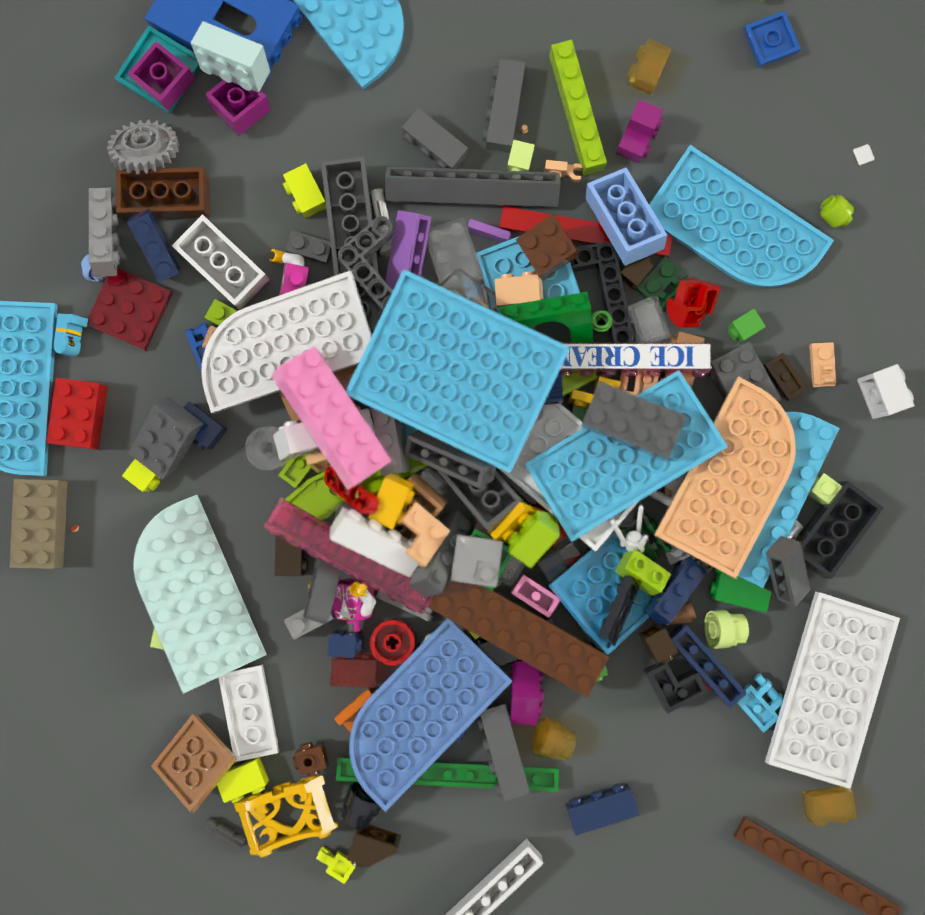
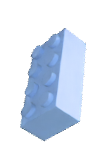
[586,168,667,266]

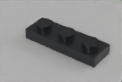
[599,575,640,647]

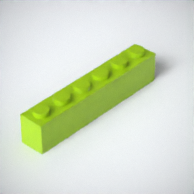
[549,40,607,176]

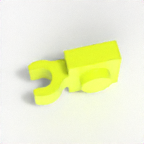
[316,846,355,884]

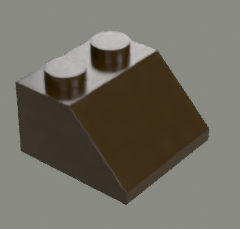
[347,824,401,868]

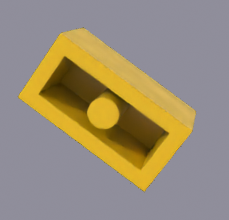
[368,473,415,529]

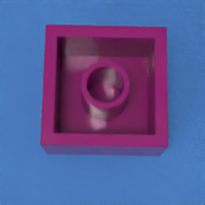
[128,41,196,111]
[205,80,271,136]

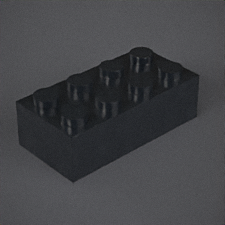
[796,481,884,579]

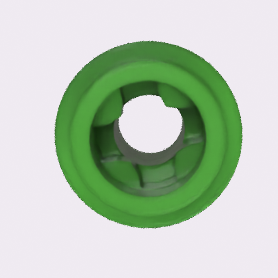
[591,310,612,334]

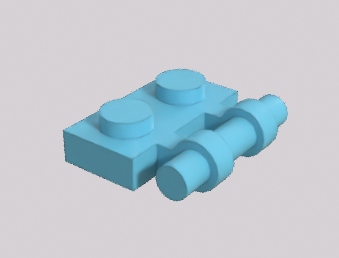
[737,673,784,732]

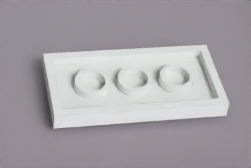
[218,664,279,762]

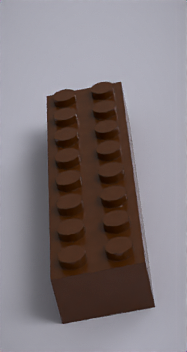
[429,571,610,697]

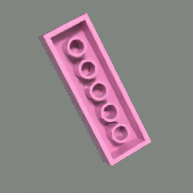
[271,346,392,490]

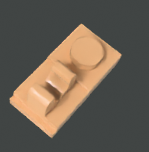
[809,342,836,388]

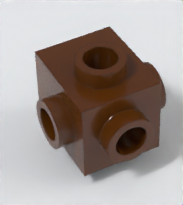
[293,742,329,777]

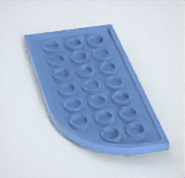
[349,618,512,812]

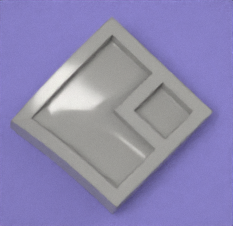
[451,535,503,587]

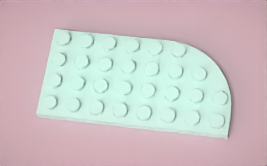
[134,495,267,693]

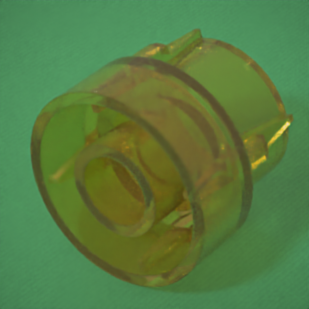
[532,716,576,761]

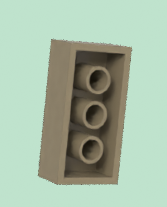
[9,479,67,569]

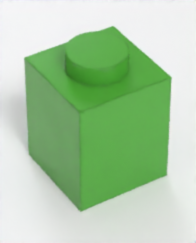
[727,309,766,344]

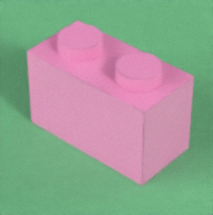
[510,573,560,618]

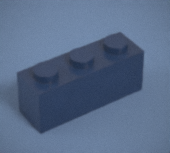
[127,208,180,282]
[643,557,707,625]
[565,783,639,836]

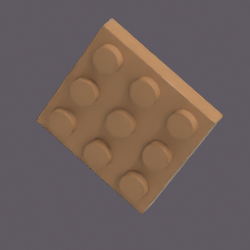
[151,714,237,812]

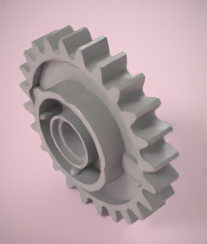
[107,120,179,174]

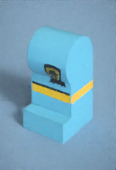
[54,314,88,357]

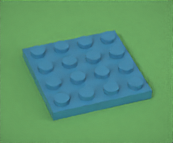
[548,531,654,655]

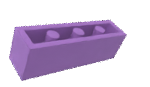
[385,210,432,290]

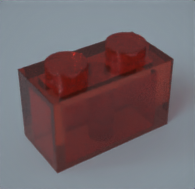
[330,653,378,688]

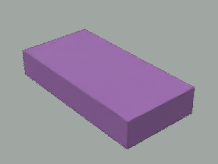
[467,219,511,243]

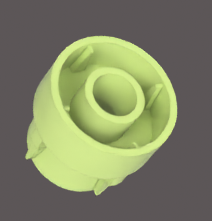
[704,610,749,649]

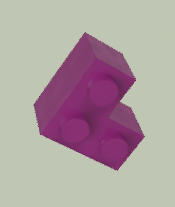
[615,99,664,164]
[510,661,544,725]

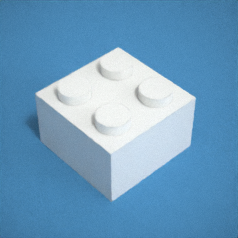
[857,364,914,419]

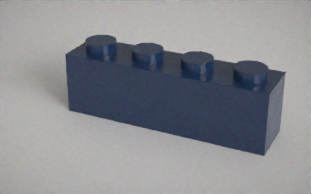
[669,623,747,709]

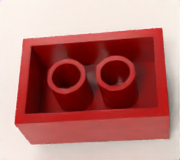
[46,378,108,450]

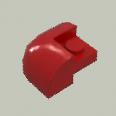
[666,278,721,328]

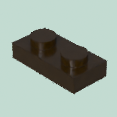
[763,353,807,401]

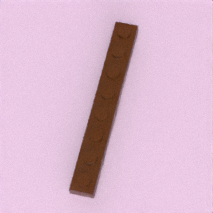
[733,817,902,915]

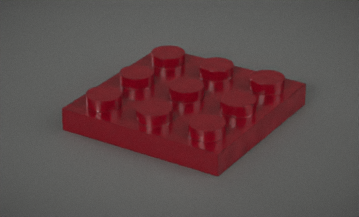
[87,268,173,351]

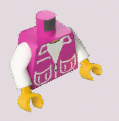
[269,249,309,296]
[308,579,376,632]

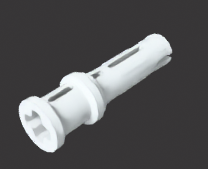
[370,189,394,256]

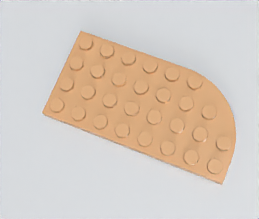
[654,377,796,578]

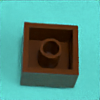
[516,214,580,280]

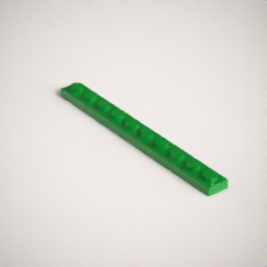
[336,757,559,792]

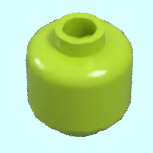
[820,195,854,228]

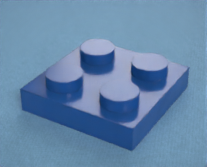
[743,10,801,68]

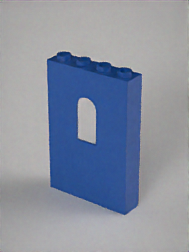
[145,0,302,82]

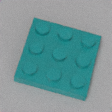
[114,25,200,114]

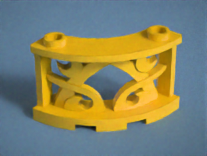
[234,775,338,857]

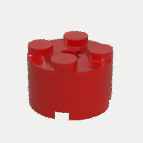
[370,618,416,666]

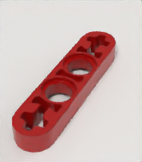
[324,466,379,515]

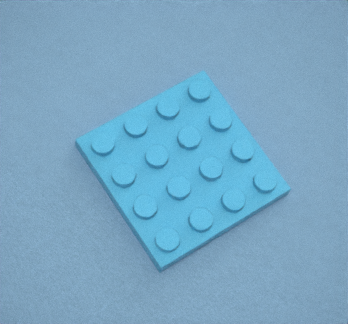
[475,236,580,314]

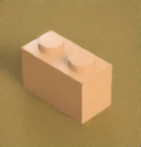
[495,271,543,307]

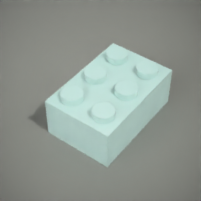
[191,21,270,93]

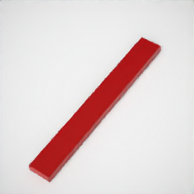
[499,206,672,258]

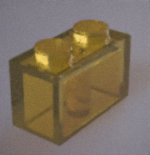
[627,38,672,95]
[802,786,857,826]

